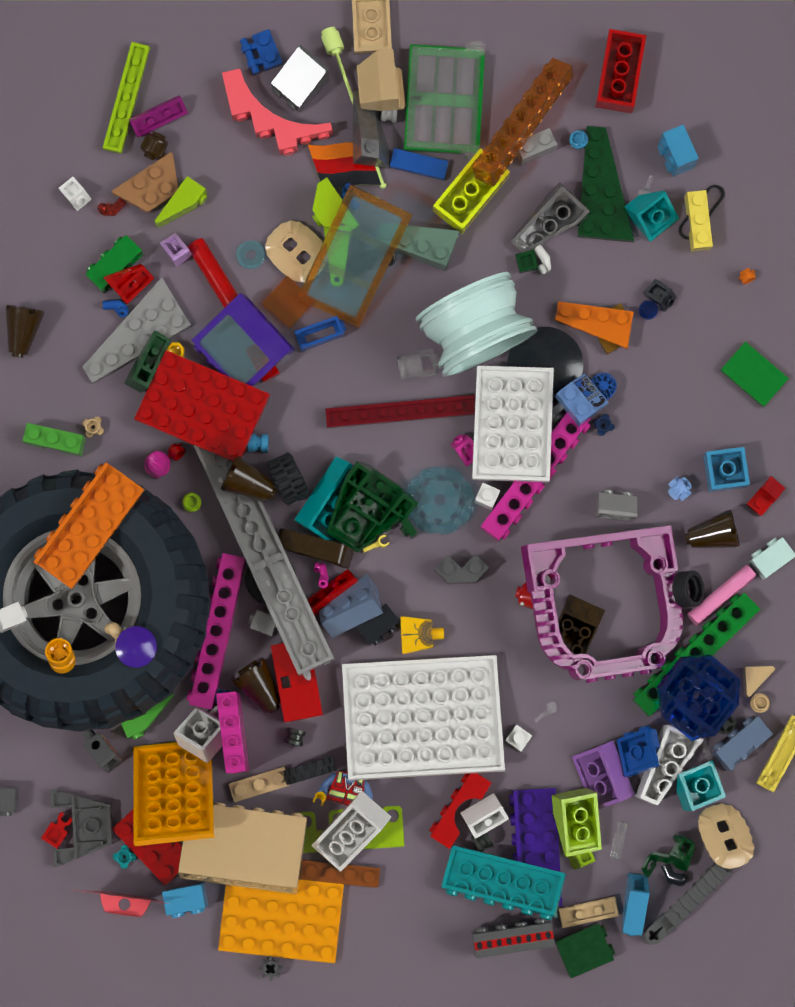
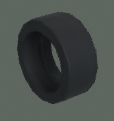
[672,570,705,608]

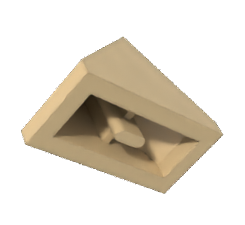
[742,666,775,698]

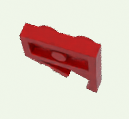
[103,263,154,304]

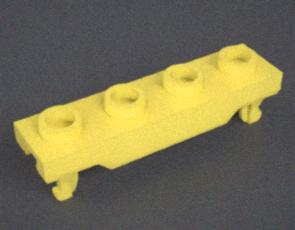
[756,715,795,793]

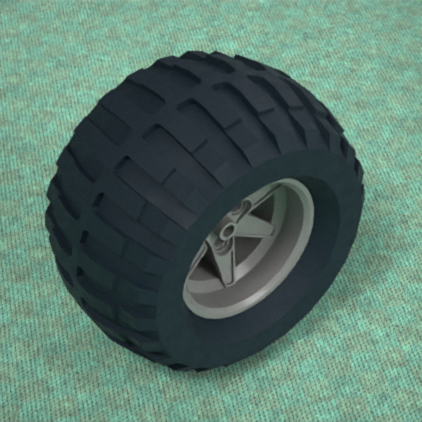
[0,469,211,732]

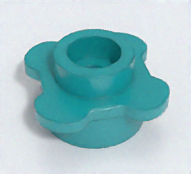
[113,845,136,869]

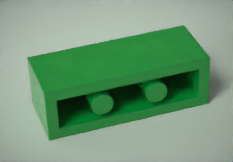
[85,235,144,294]

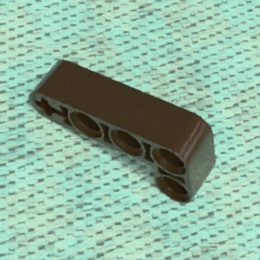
[278,528,355,569]

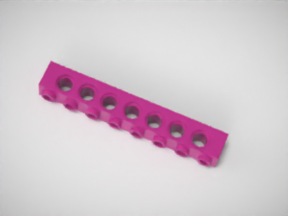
[480,413,591,542]
[187,553,246,710]

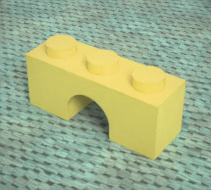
[684,190,713,252]

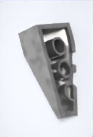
[353,91,389,168]
[510,182,589,253]

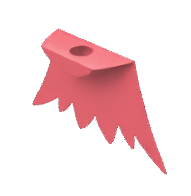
[72,890,168,917]

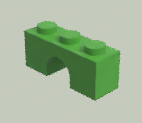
[23,423,86,457]

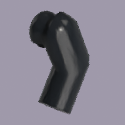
[661,863,688,887]

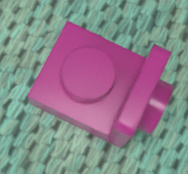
[450,434,474,466]

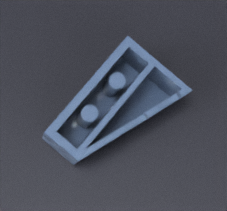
[319,574,383,638]
[711,716,773,771]

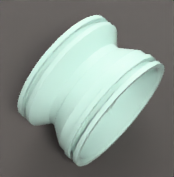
[416,272,537,377]

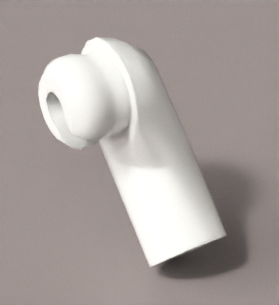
[534,245,551,274]

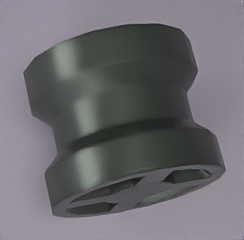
[714,714,736,734]
[284,727,306,747]
[471,833,494,852]

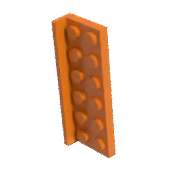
[33,462,145,589]

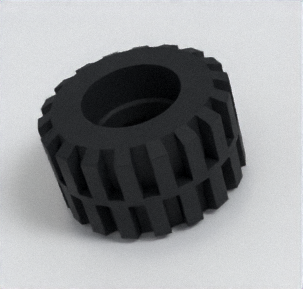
[267,452,309,505]

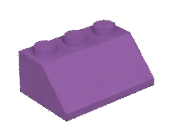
[572,741,635,809]

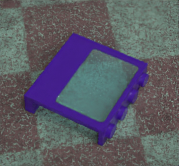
[191,293,295,386]

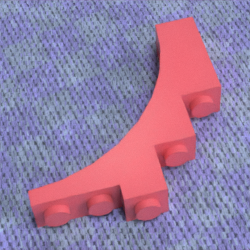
[222,69,333,156]

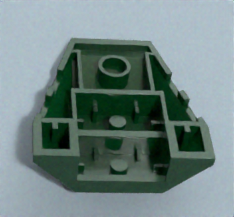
[326,461,418,552]

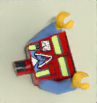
[313,767,373,806]

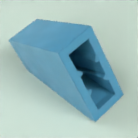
[622,873,650,936]

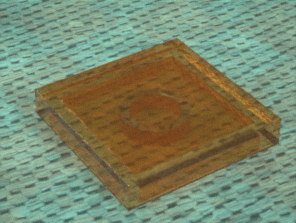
[262,276,315,329]

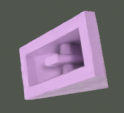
[160,233,192,267]

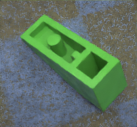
[121,693,175,740]

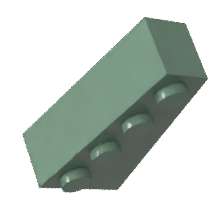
[375,223,459,271]

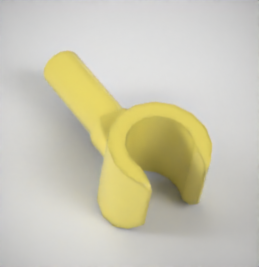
[363,535,389,553]

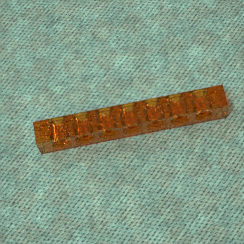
[472,58,573,187]

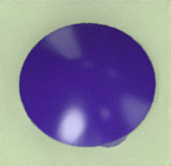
[115,626,157,668]

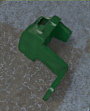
[642,835,696,878]

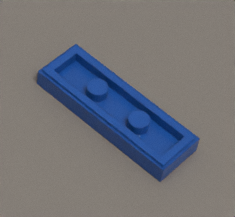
[389,148,449,181]

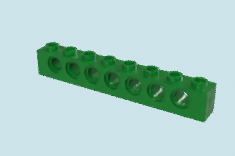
[632,593,760,717]

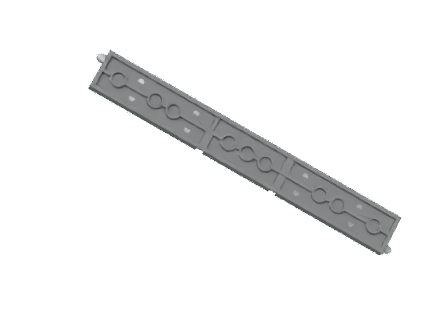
[194,446,335,681]

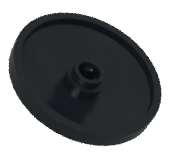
[507,327,584,402]

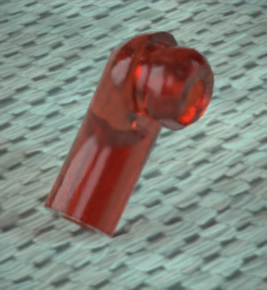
[97,197,126,216]

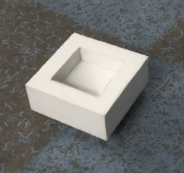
[505,725,532,752]

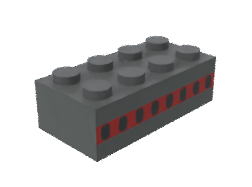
[471,918,555,959]

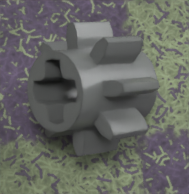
[258,956,283,981]

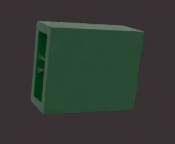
[554,922,615,979]

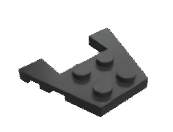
[50,790,113,867]

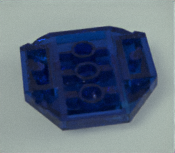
[656,655,740,741]

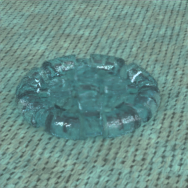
[406,466,474,535]

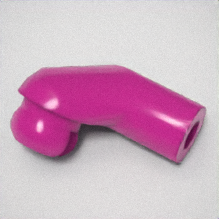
[313,562,329,588]

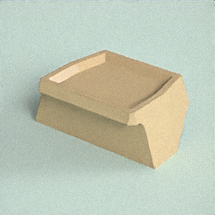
[357,49,405,111]

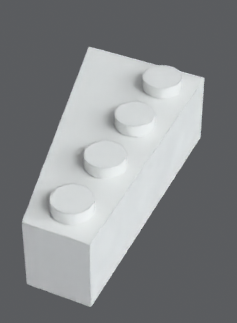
[635,725,703,805]

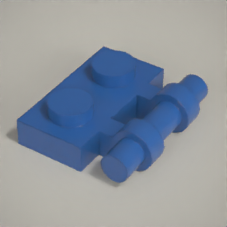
[240,29,283,75]

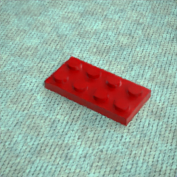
[112,809,182,886]

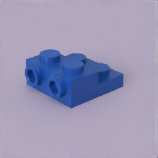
[617,726,660,777]

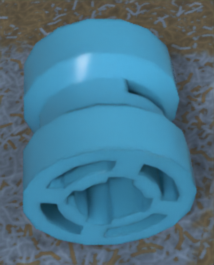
[248,433,269,453]

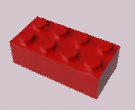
[595,29,647,114]

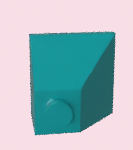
[625,190,679,242]
[677,760,726,811]

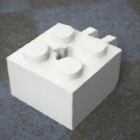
[173,705,222,763]

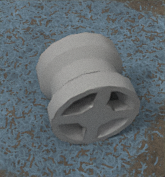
[381,110,397,123]

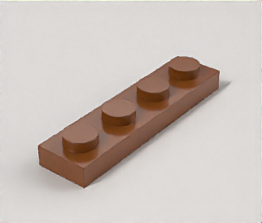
[300,860,380,888]

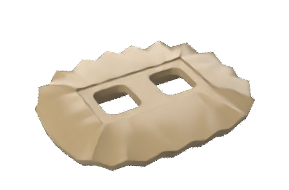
[265,220,328,282]
[698,803,755,869]

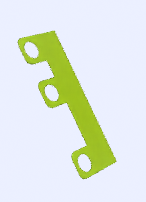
[298,806,405,853]

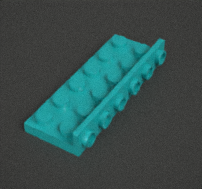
[441,845,566,920]

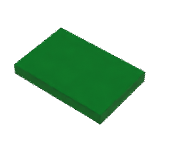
[720,341,789,407]

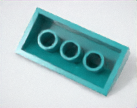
[294,456,353,541]

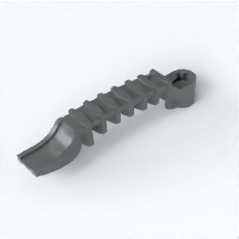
[641,842,737,945]

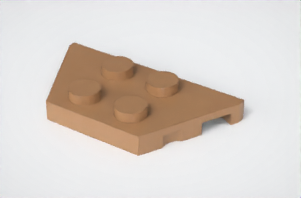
[111,152,178,214]

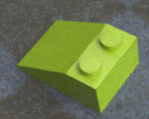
[552,788,602,857]

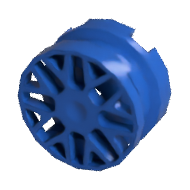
[591,373,617,400]

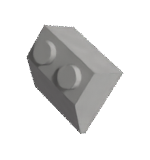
[595,490,637,522]

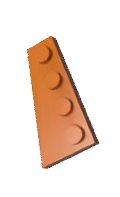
[555,301,634,350]

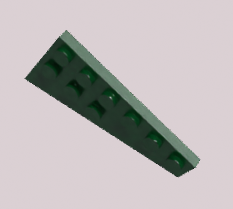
[577,126,634,243]

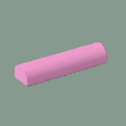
[687,565,756,626]

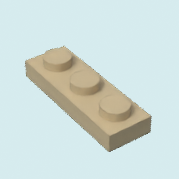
[229,766,289,803]

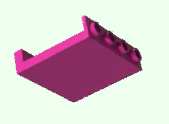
[216,691,250,774]

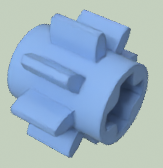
[668,476,692,501]

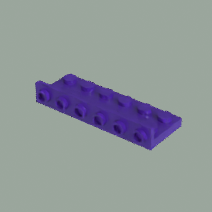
[509,788,562,906]

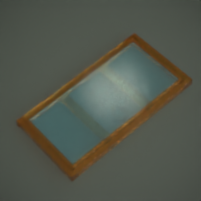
[297,185,413,327]

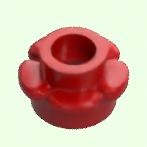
[168,443,186,461]

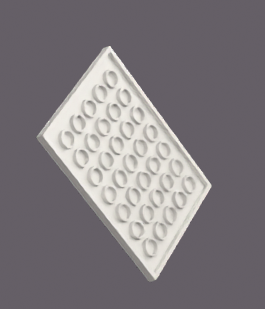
[342,655,505,781]

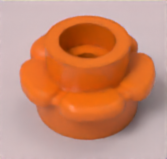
[738,268,757,285]

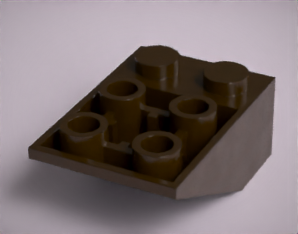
[558,595,605,655]

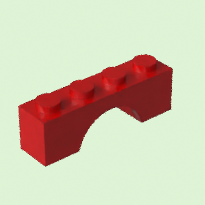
[429,773,492,849]

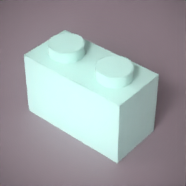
[749,537,795,580]

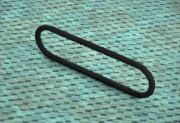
[678,185,725,240]

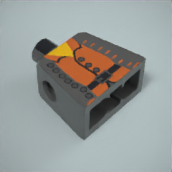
[82,730,124,773]

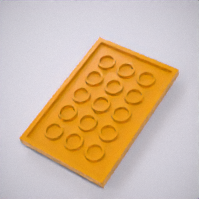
[133,742,215,846]
[218,879,344,963]

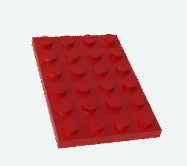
[134,350,270,462]

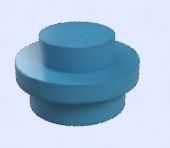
[569,130,588,149]

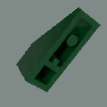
[124,330,171,393]

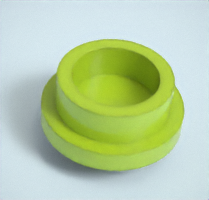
[182,493,202,512]

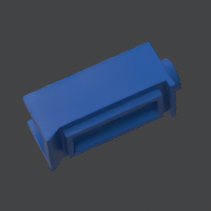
[294,316,346,352]

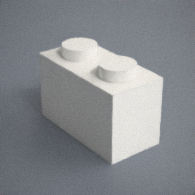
[461,793,509,839]

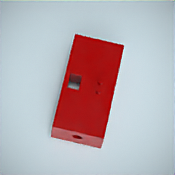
[271,643,323,723]

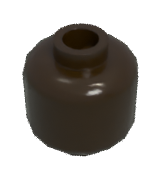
[140,131,168,160]

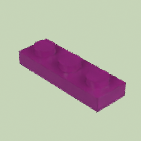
[129,95,188,138]

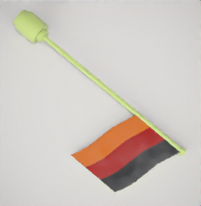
[307,27,387,189]

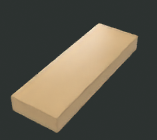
[558,896,619,928]

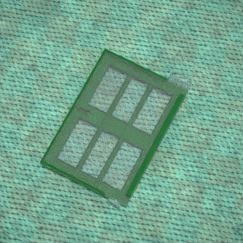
[404,41,485,159]

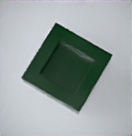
[515,250,538,274]
[400,518,418,539]

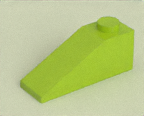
[154,176,207,228]

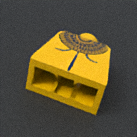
[400,617,444,655]

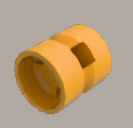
[45,638,76,673]

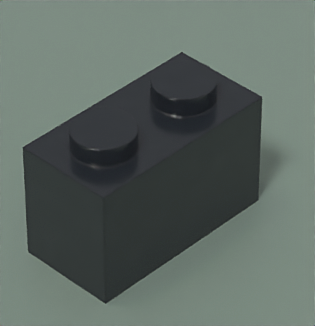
[355,603,400,646]

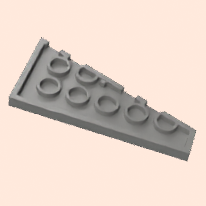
[83,278,191,384]

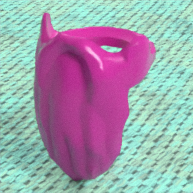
[144,451,171,479]

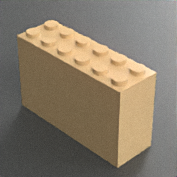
[178,802,307,894]

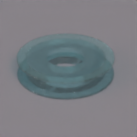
[236,240,265,269]

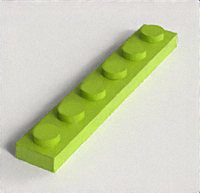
[103,42,150,154]

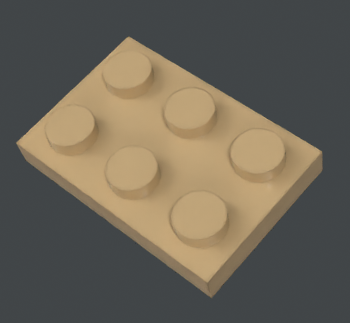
[352,0,392,54]

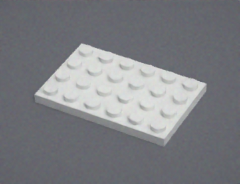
[472,366,554,482]

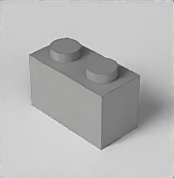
[514,128,557,165]

